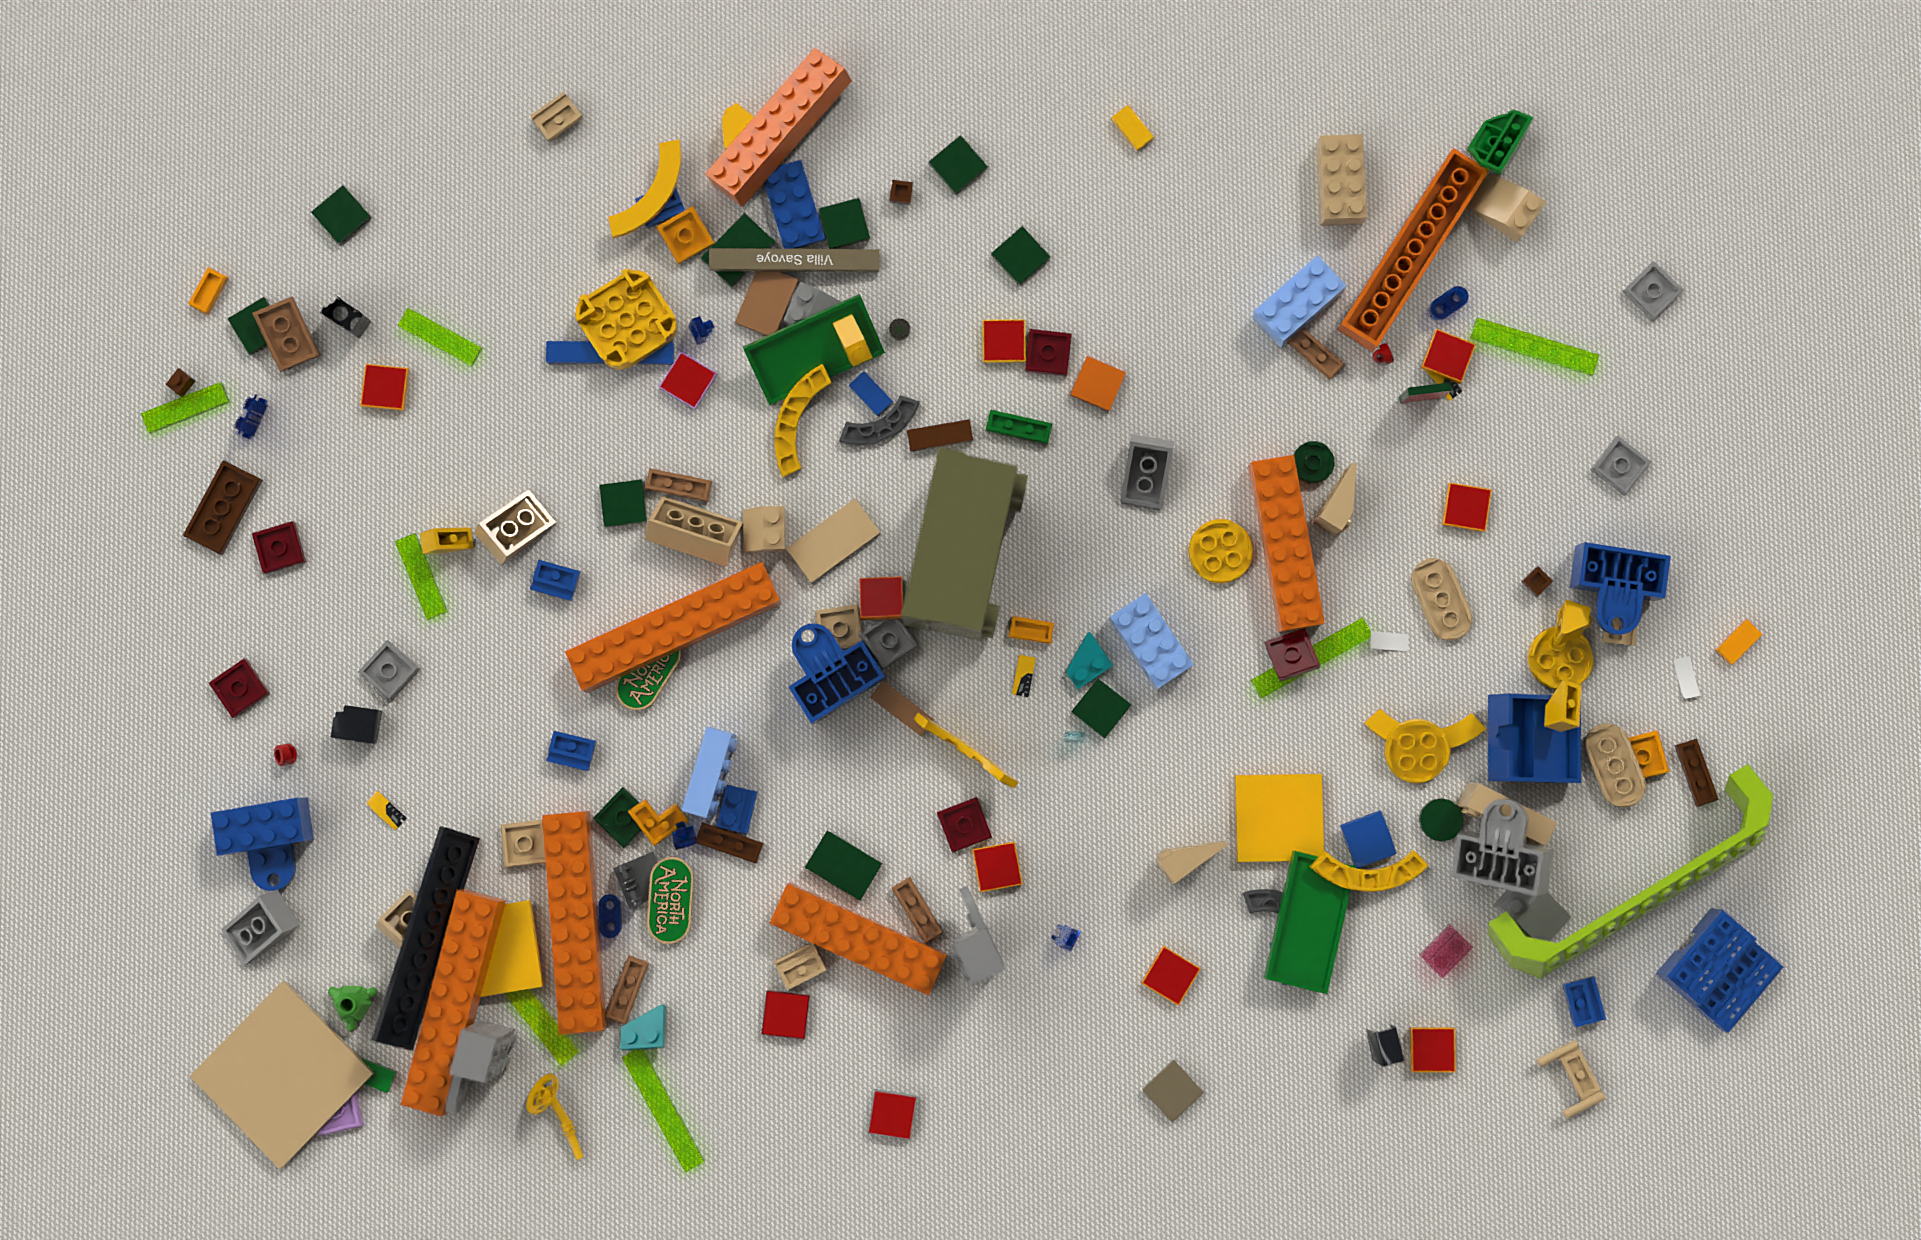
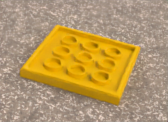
[1235,774,1324,862]
[481,900,544,997]

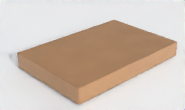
[735,271,799,336]
[252,296,321,372]

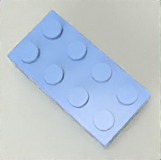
[1252,255,1347,348]
[1108,593,1194,690]
[681,727,738,818]

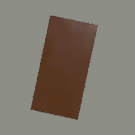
[182,460,263,555]

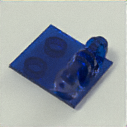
[233,394,268,439]

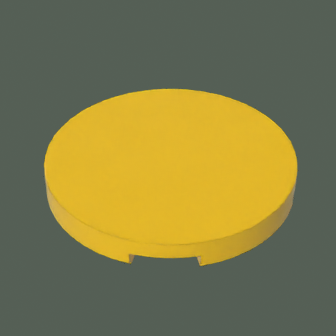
[1188,519,1253,583]
[1528,627,1594,690]
[1384,719,1451,783]

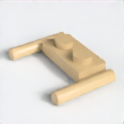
[1536,1040,1606,1119]

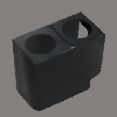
[320,294,371,339]
[330,705,382,744]
[1366,1024,1405,1067]

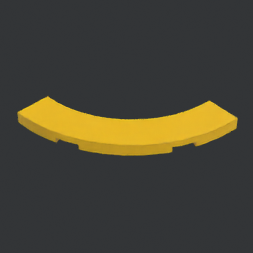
[608,139,682,239]
[774,364,832,478]
[1364,708,1486,748]
[914,713,1018,788]
[1309,850,1429,892]

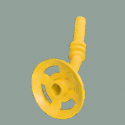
[526,1073,584,1160]

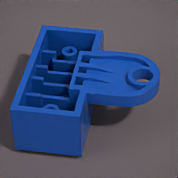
[1569,542,1671,635]
[788,623,886,725]
[211,797,314,891]

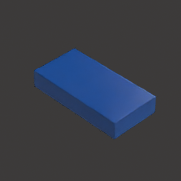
[849,371,893,417]

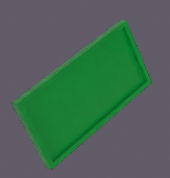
[743,294,885,405]
[1263,851,1356,994]

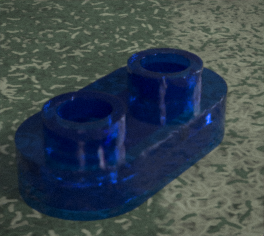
[1428,286,1469,321]
[598,894,622,938]

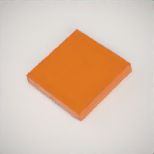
[1070,356,1126,412]

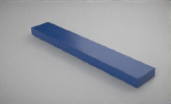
[546,341,675,365]

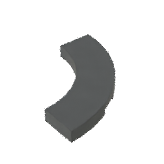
[839,395,920,446]
[1242,889,1283,913]

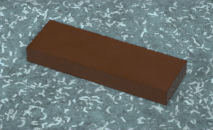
[907,419,973,452]
[1674,739,1719,807]
[695,822,764,864]

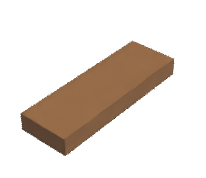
[1287,328,1344,381]
[645,468,712,502]
[870,681,934,737]
[891,877,944,944]
[605,955,650,1025]

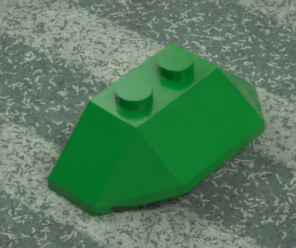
[1467,109,1534,175]

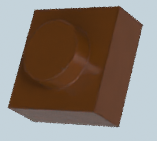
[890,180,913,205]
[165,368,195,398]
[1521,566,1553,597]

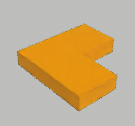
[628,798,689,846]

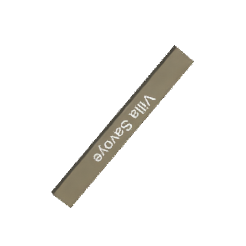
[709,248,879,272]

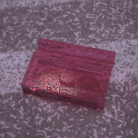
[1419,924,1473,978]

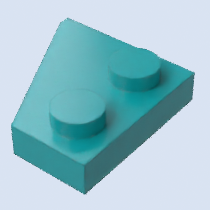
[1065,632,1113,690]
[620,1005,666,1051]

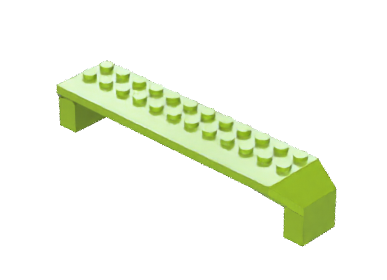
[1487,764,1773,979]

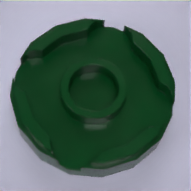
[1293,441,1335,484]
[1419,798,1463,842]

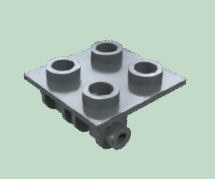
[613,852,658,908]

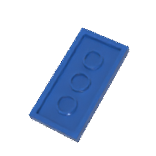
[764,160,826,249]

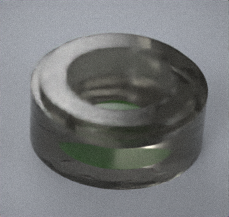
[889,318,910,341]

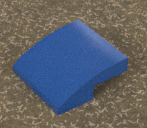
[1340,810,1397,869]

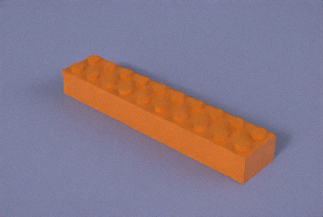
[1337,148,1489,352]
[565,562,782,693]
[542,811,607,1035]
[400,889,506,1117]

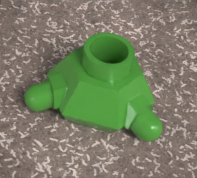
[328,986,378,1031]

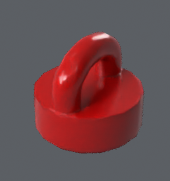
[1372,343,1394,364]
[274,743,297,766]

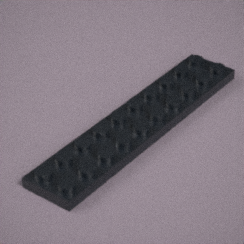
[371,826,480,1051]

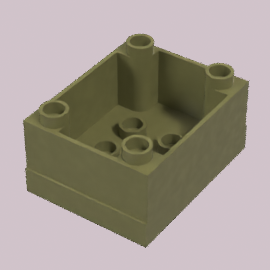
[901,446,1028,641]

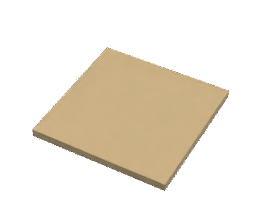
[190,981,375,1169]

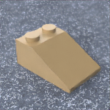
[1466,172,1546,242]
[1313,462,1357,536]
[474,490,556,566]
[1155,841,1227,884]

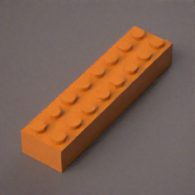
[705,48,852,207]
[1248,455,1325,633]
[769,882,947,996]

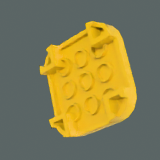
[575,268,678,370]

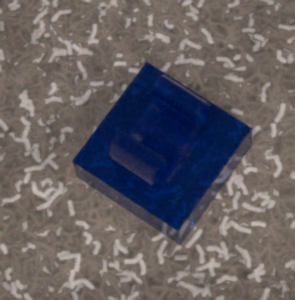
[688,316,715,345]
[673,821,697,850]
[1051,924,1081,951]

